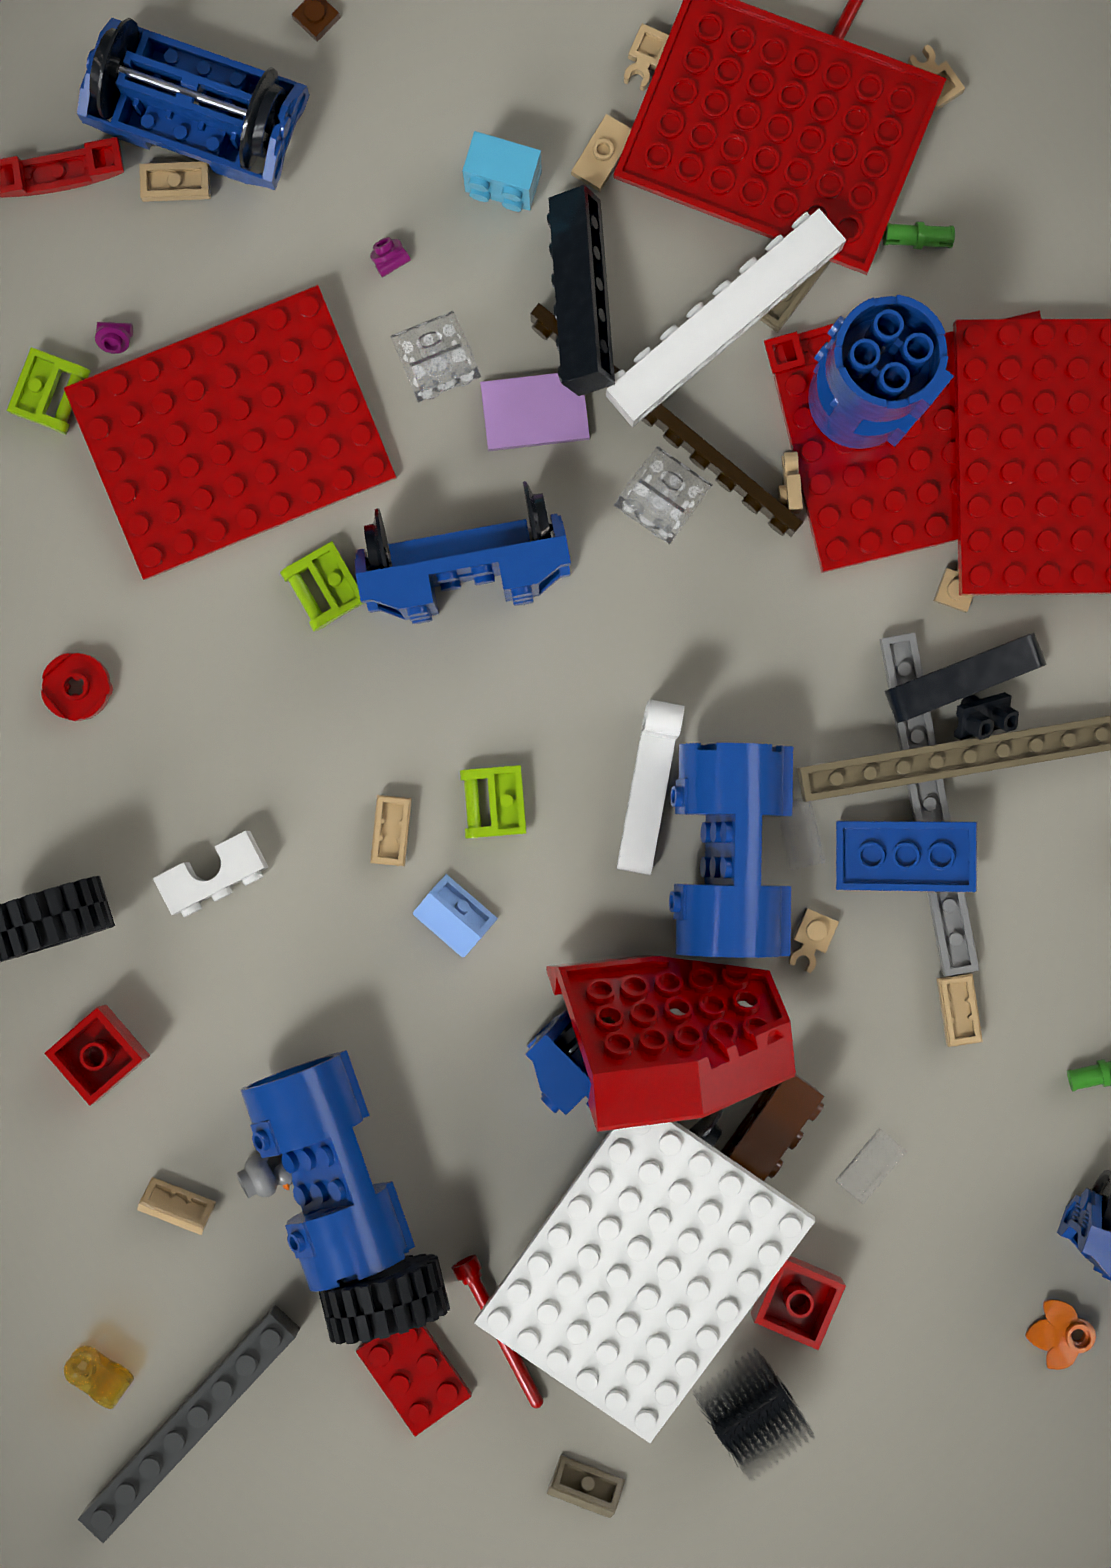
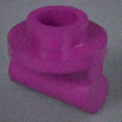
[370,237,411,278]
[95,322,133,354]

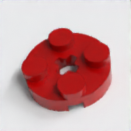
[41,653,113,722]

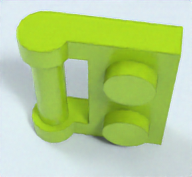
[6,347,91,435]
[280,541,364,632]
[460,765,527,839]

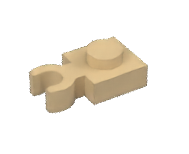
[624,23,669,91]
[907,44,965,112]
[778,451,803,514]
[789,908,839,973]

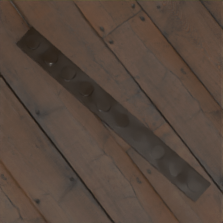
[530,303,803,537]

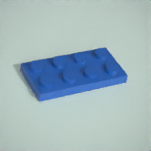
[836,821,977,892]

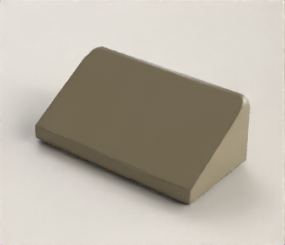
[547,1455,625,1518]

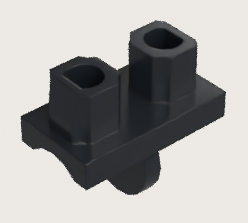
[954,692,1019,740]

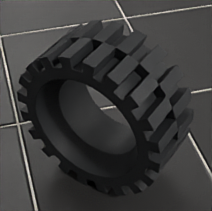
[0,876,115,962]
[319,1254,450,1345]

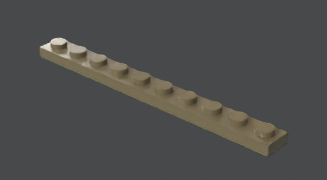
[797,716,1111,802]

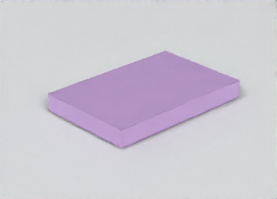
[480,373,590,451]

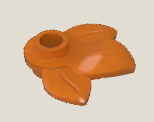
[1025,1299,1096,1370]

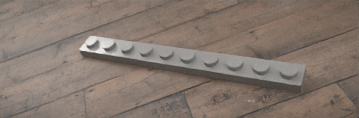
[880,632,979,977]

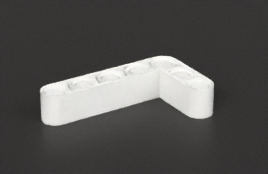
[617,699,685,875]

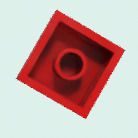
[44,1004,150,1106]
[750,1255,846,1350]

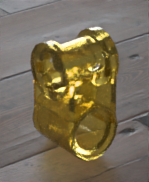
[64,1346,134,1409]

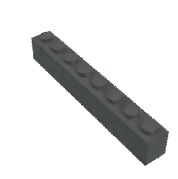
[78,1305,300,1543]

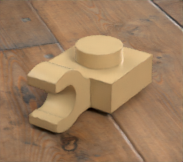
[933,564,973,613]

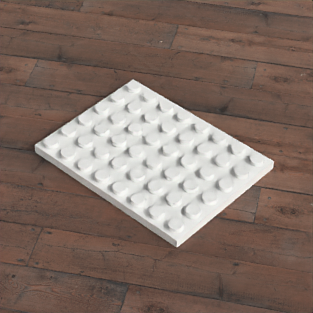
[474,1122,815,1443]

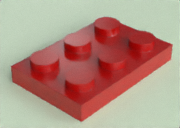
[356,1326,472,1437]

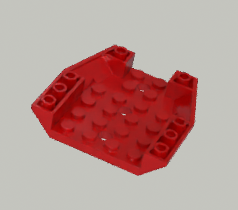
[546,955,796,1132]

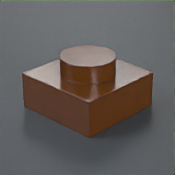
[291,0,340,42]

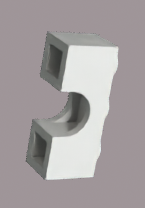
[153,831,268,917]

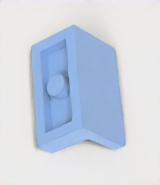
[413,874,498,957]

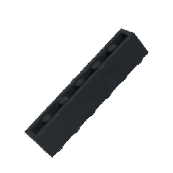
[547,185,615,396]

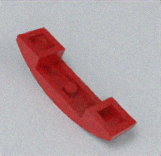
[0,137,124,198]
[764,324,833,375]

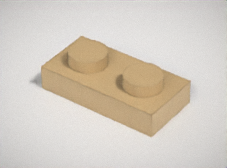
[139,161,211,202]

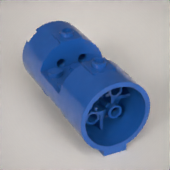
[808,295,954,449]
[669,743,793,958]
[240,1050,415,1292]

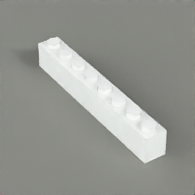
[606,209,846,427]

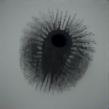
[693,1348,815,1481]

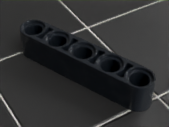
[884,633,1047,723]

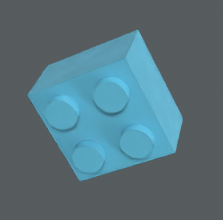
[462,131,542,212]

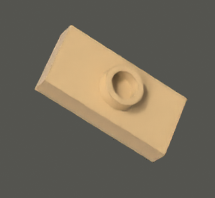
[571,114,631,192]
[370,795,412,866]
[936,973,983,1047]
[137,1177,216,1235]

